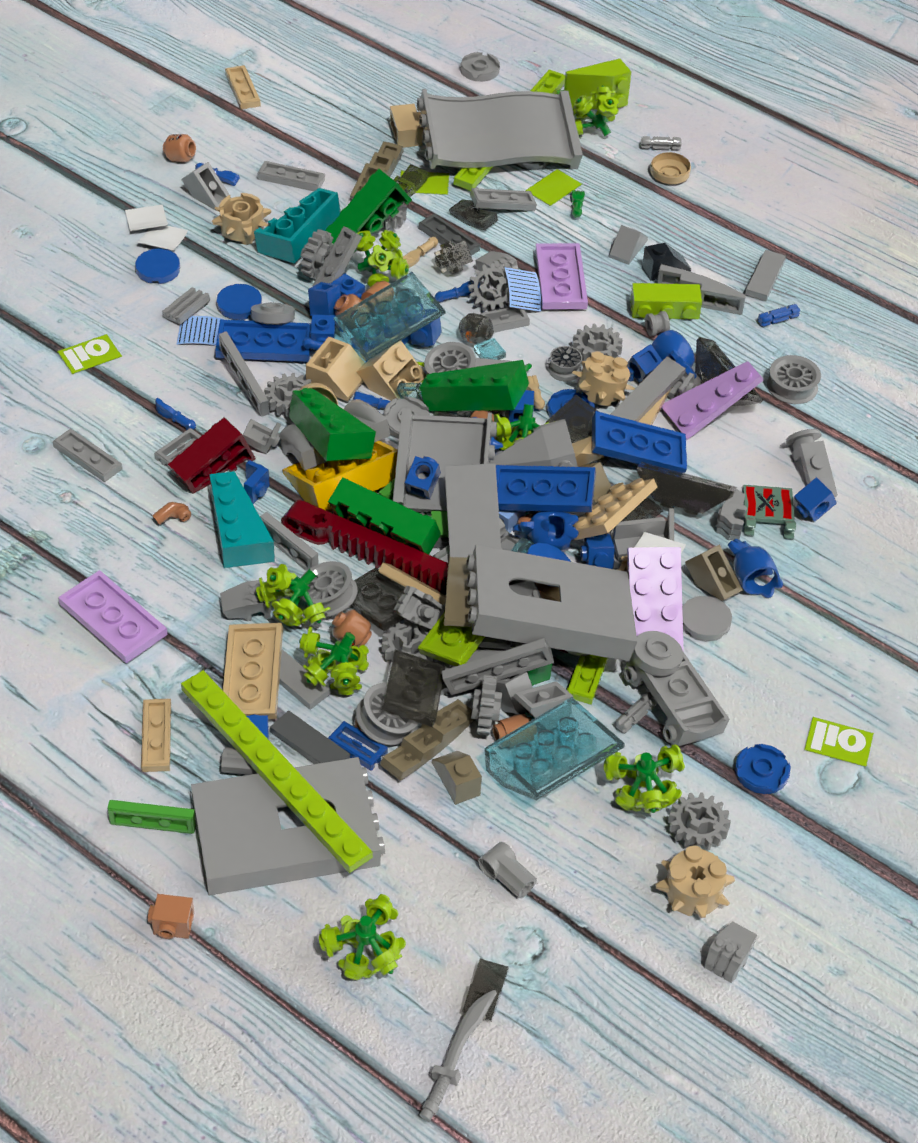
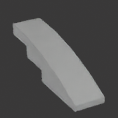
[658,264,746,315]

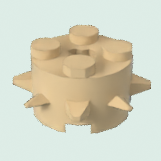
[212,193,271,245]
[572,351,635,406]
[656,846,735,918]

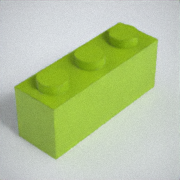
[630,283,702,319]

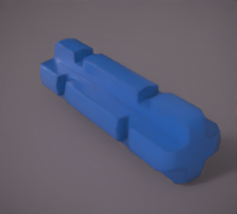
[758,304,800,327]

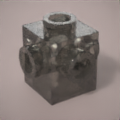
[434,240,473,275]

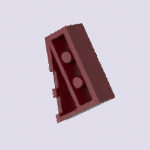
[168,417,256,494]

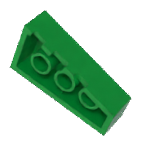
[325,169,412,254]
[419,360,529,411]
[289,388,376,461]
[328,477,441,554]

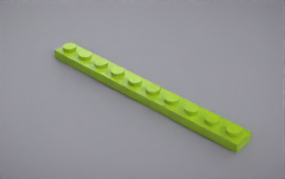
[454,69,565,191]
[181,670,373,873]

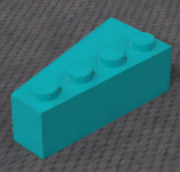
[254,188,341,263]
[210,471,275,568]

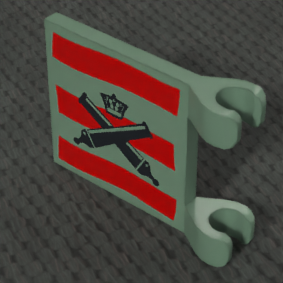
[743,484,796,539]

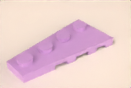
[662,361,764,440]

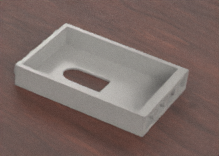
[466,545,637,661]
[191,757,385,896]

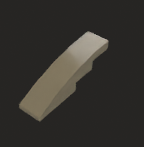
[350,141,404,199]
[444,557,471,627]
[380,699,475,781]

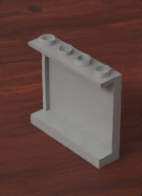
[393,408,497,513]
[442,580,554,695]

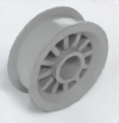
[424,342,477,375]
[767,355,821,404]
[301,561,358,617]
[356,683,420,745]

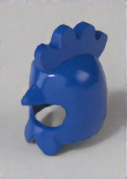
[652,330,697,379]
[513,511,579,552]
[728,539,783,598]

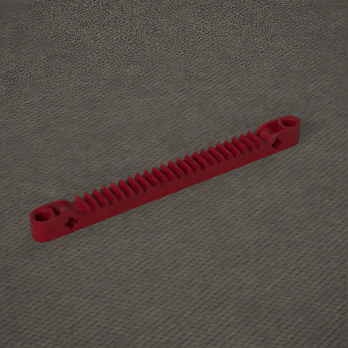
[281,500,568,653]

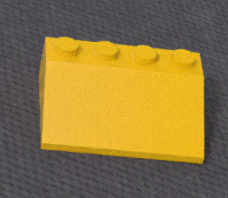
[282,441,398,512]

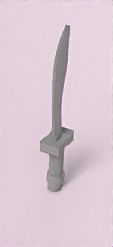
[419,990,497,1122]

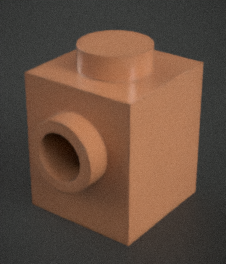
[148,894,195,939]

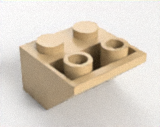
[306,337,365,401]
[357,338,426,400]

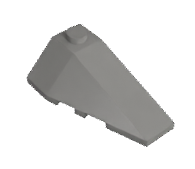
[489,419,578,467]

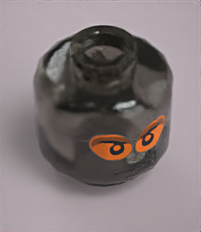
[459,313,494,346]

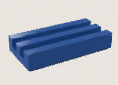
[328,721,388,771]

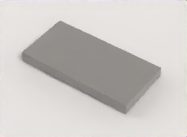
[445,463,501,558]

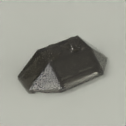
[695,337,763,406]
[636,462,737,515]

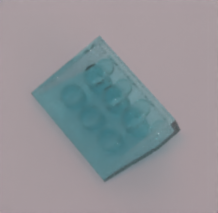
[333,272,446,361]
[484,697,625,801]

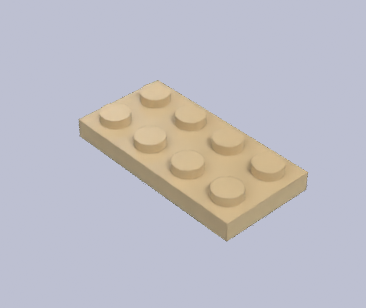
[571,478,657,541]
[223,623,283,719]

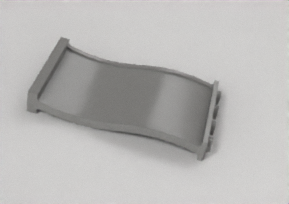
[417,89,583,169]

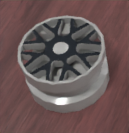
[548,346,582,382]

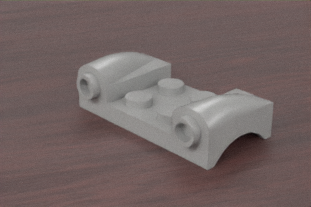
[280,399,390,470]
[624,652,729,746]

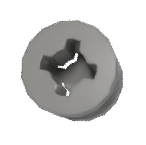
[645,311,670,336]

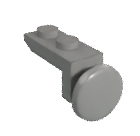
[786,429,838,497]

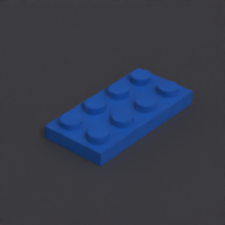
[215,319,311,362]
[592,411,687,475]
[496,465,596,512]

